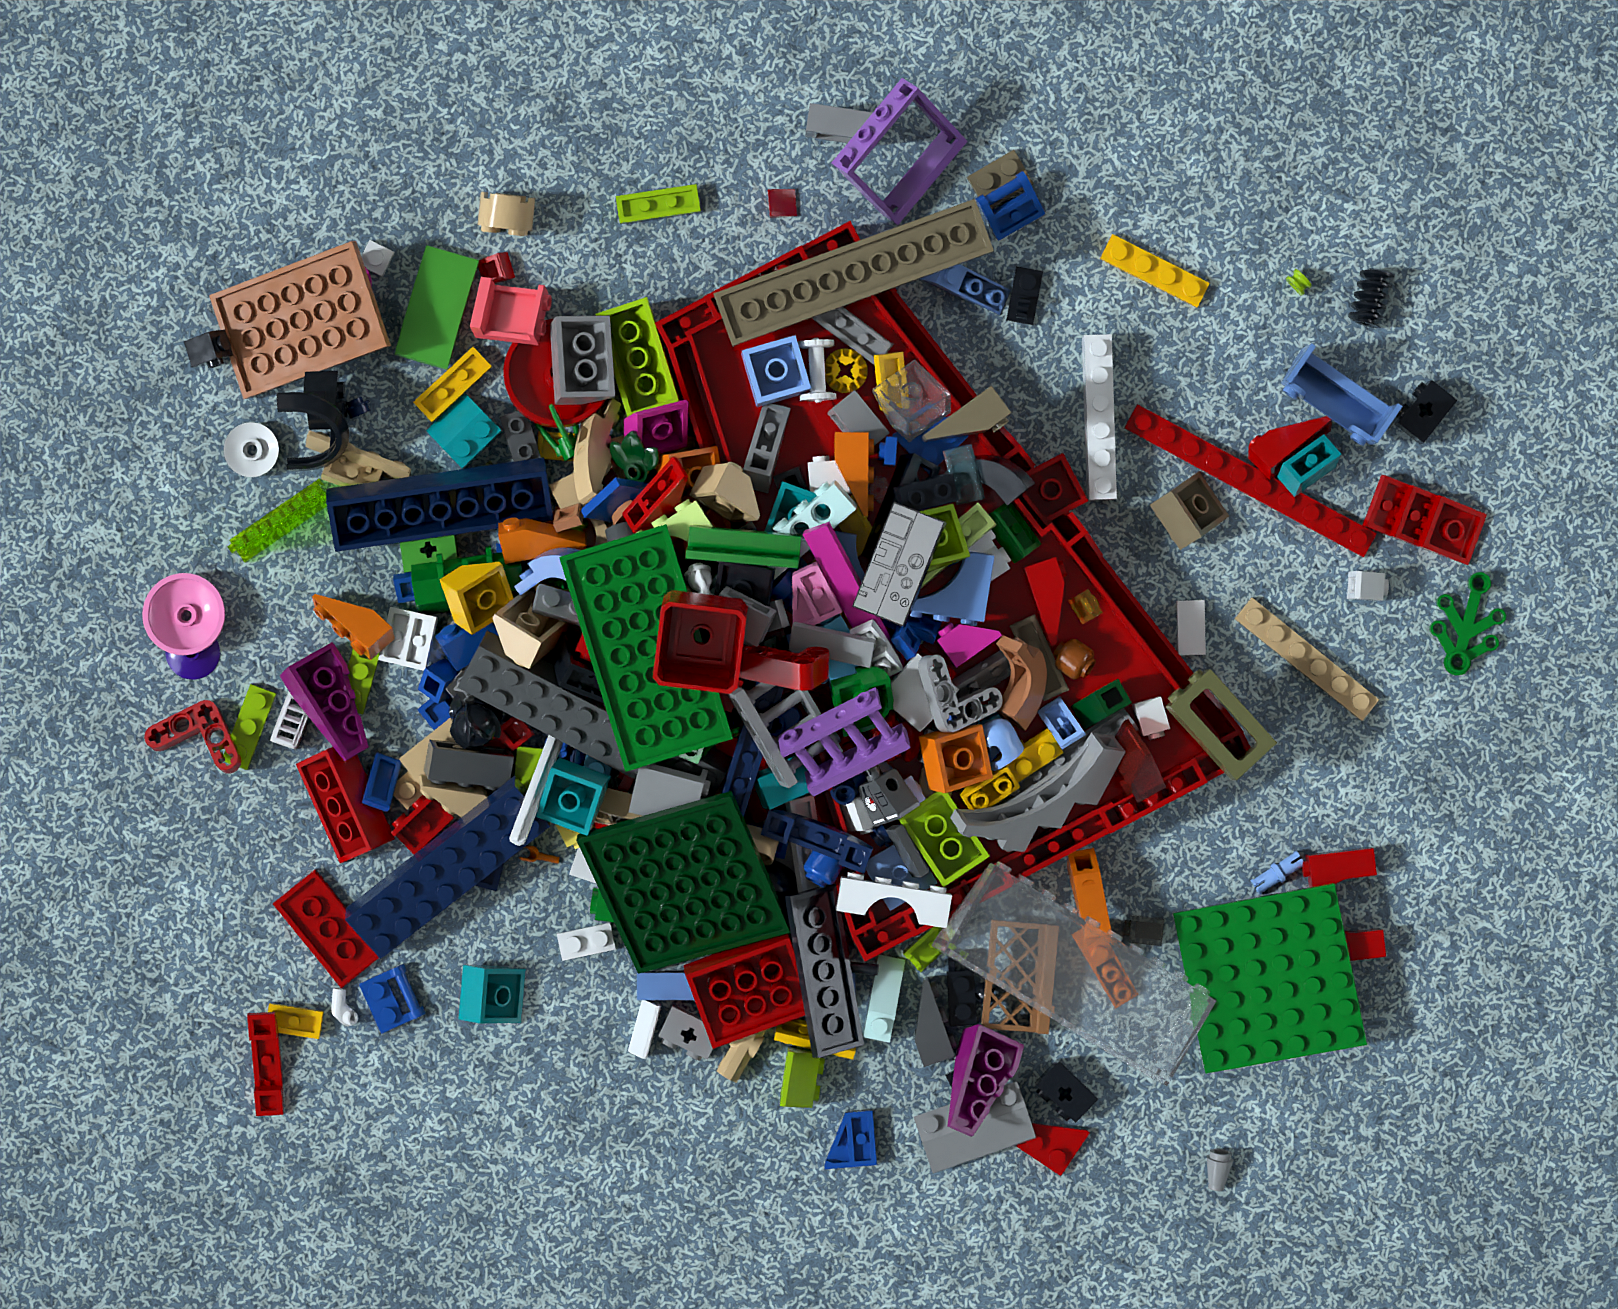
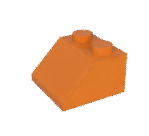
[919,724,993,793]

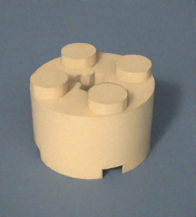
[477,192,536,236]

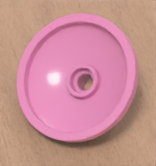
[142,573,225,655]

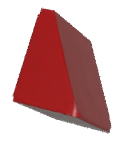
[768,189,797,218]
[478,252,515,284]

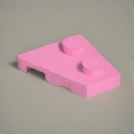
[792,561,843,626]

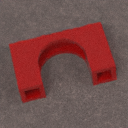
[1302,847,1386,961]

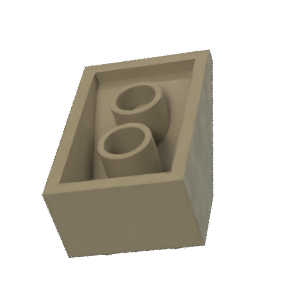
[922,386,1011,442]

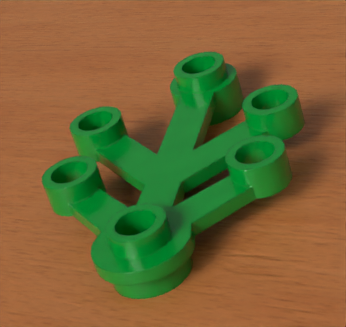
[1429,572,1506,676]

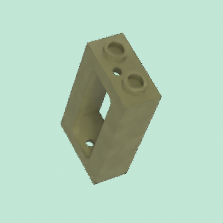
[1165,669,1277,780]

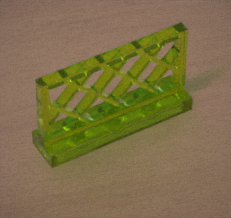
[227,478,327,563]

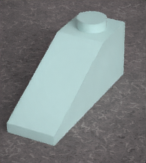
[862,954,905,1043]

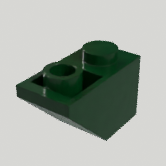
[1071,679,1132,730]

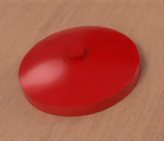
[503,319,607,428]

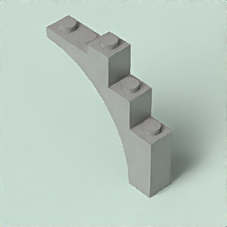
[950,732,1125,852]

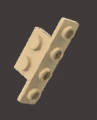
[306,430,412,486]

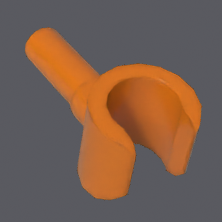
[519,845,559,864]

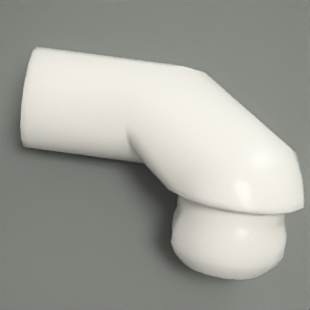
[331,988,358,1026]

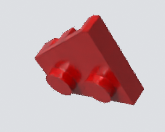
[1015,1123,1090,1176]

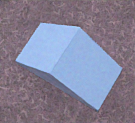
[1037,696,1086,750]

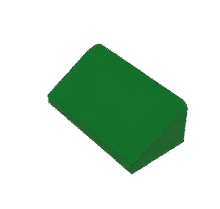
[989,503,1041,563]

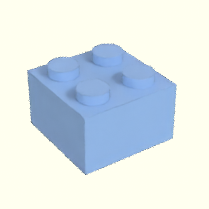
[741,335,811,407]

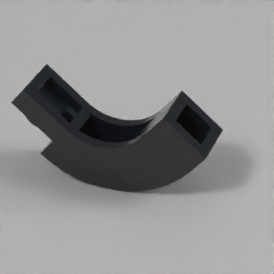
[940,455,1035,506]

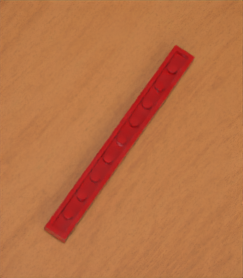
[1124,404,1377,558]

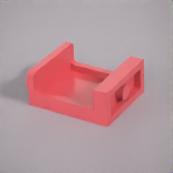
[470,277,552,345]

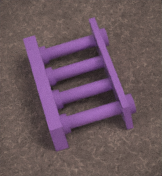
[778,687,911,797]

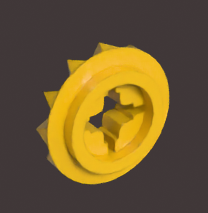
[825,349,867,393]

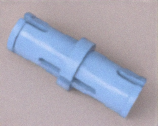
[1250,851,1304,895]

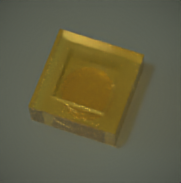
[1068,589,1103,624]

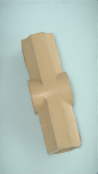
[716,1029,767,1083]

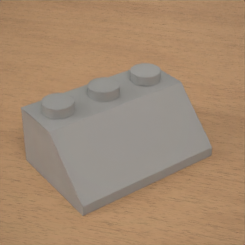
[550,316,615,405]

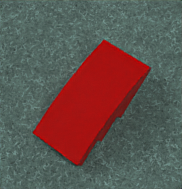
[1362,475,1487,565]

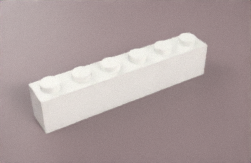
[1082,334,1117,501]

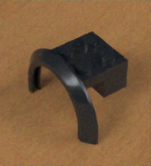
[276,371,349,471]

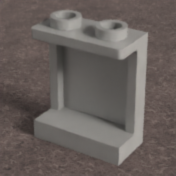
[629,764,711,816]

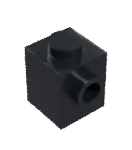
[184,329,233,368]

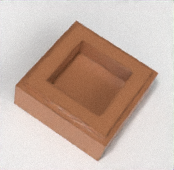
[553,503,584,532]

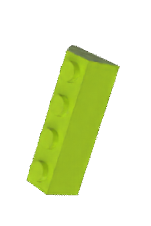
[595,297,680,417]

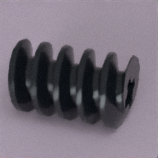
[1348,268,1395,328]

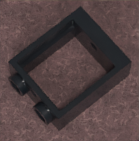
[551,632,604,703]

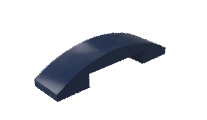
[760,809,873,874]

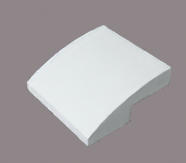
[378,607,438,671]
[890,654,959,732]

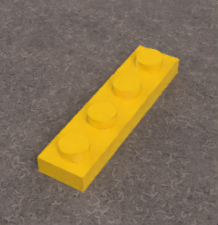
[1100,234,1210,308]

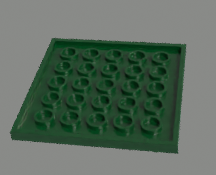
[576,791,791,974]

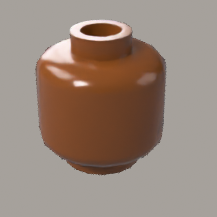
[1053,639,1096,679]

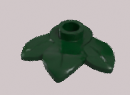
[610,430,659,482]

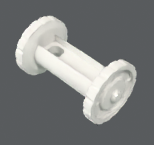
[798,338,837,403]

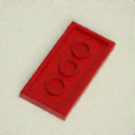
[273,869,379,988]

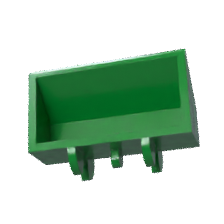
[411,546,524,615]

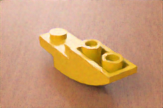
[960,728,1064,810]

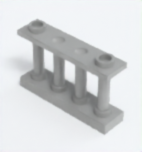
[727,682,843,788]

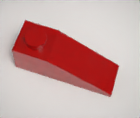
[1248,416,1332,480]
[622,456,688,533]
[1023,557,1067,646]

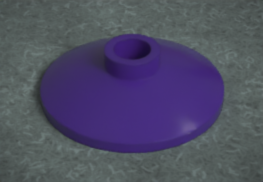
[165,639,220,680]

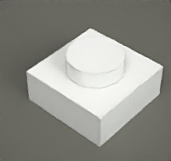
[361,240,395,277]

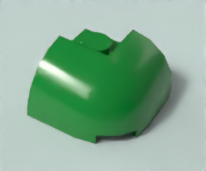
[830,666,894,737]

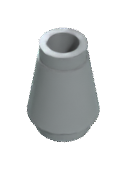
[1206,1149,1234,1191]

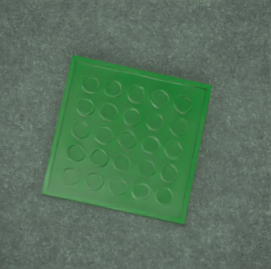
[1173,883,1367,1074]

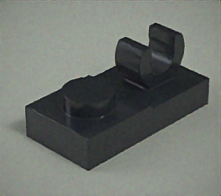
[1006,266,1043,326]

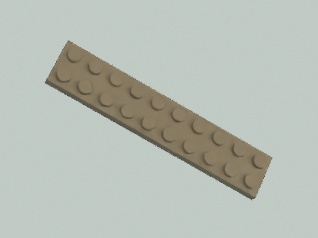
[714,199,994,347]

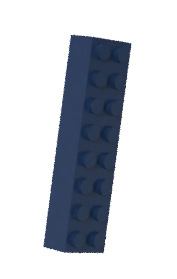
[326,457,553,552]
[345,776,550,959]

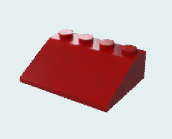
[683,933,805,1049]

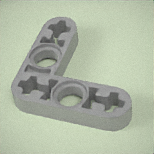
[918,655,1003,732]

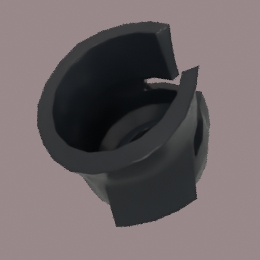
[449,694,503,749]

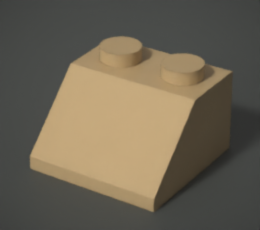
[689,462,760,523]

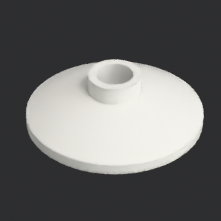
[224,422,279,477]

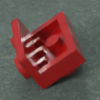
[391,795,455,855]

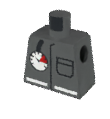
[858,765,920,827]

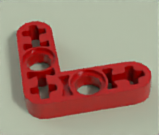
[144,700,242,774]

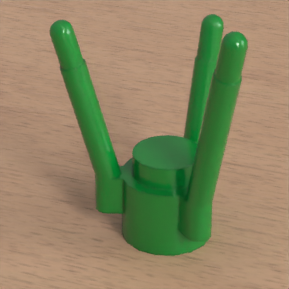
[535,404,579,461]

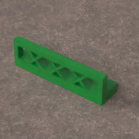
[686,525,802,568]

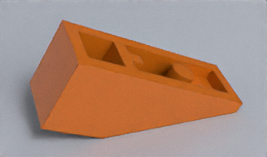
[498,518,586,564]

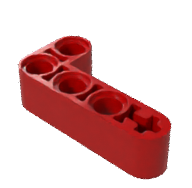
[739,644,829,691]

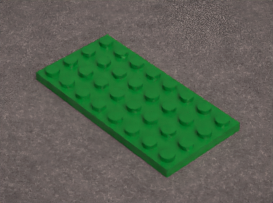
[559,524,733,772]

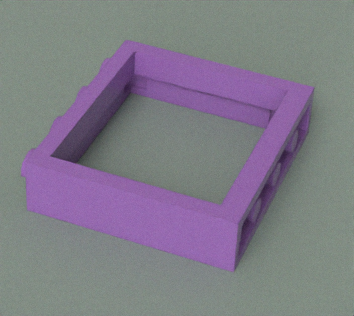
[832,78,967,225]

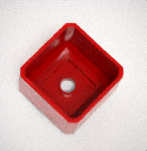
[653,590,748,694]

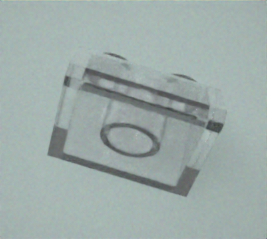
[873,360,951,442]

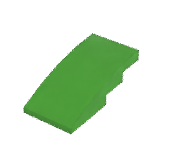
[395,245,479,370]

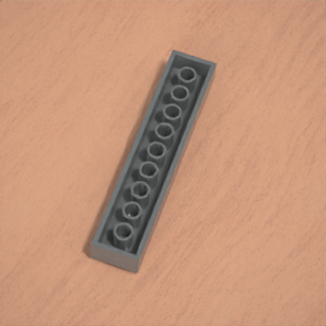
[457,630,732,799]

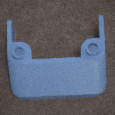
[1281,343,1403,446]

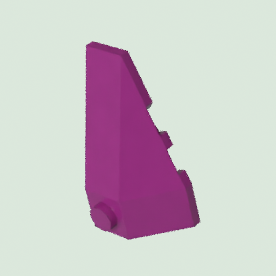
[280,642,369,761]
[947,1024,1024,1137]

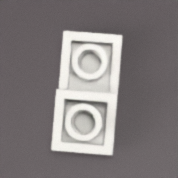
[849,619,903,676]

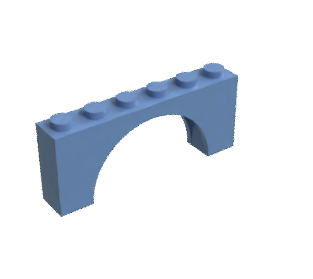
[835,531,994,626]

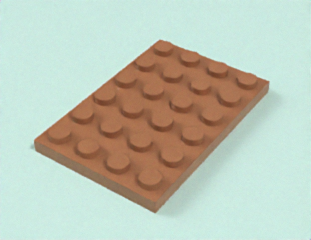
[209,241,391,399]

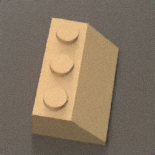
[493,588,570,669]

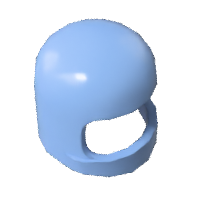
[983,718,1024,771]

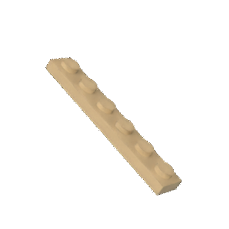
[1234,598,1379,721]

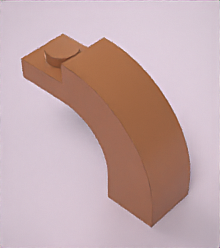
[996,635,1047,731]

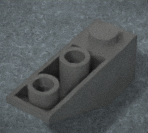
[914,977,958,1067]

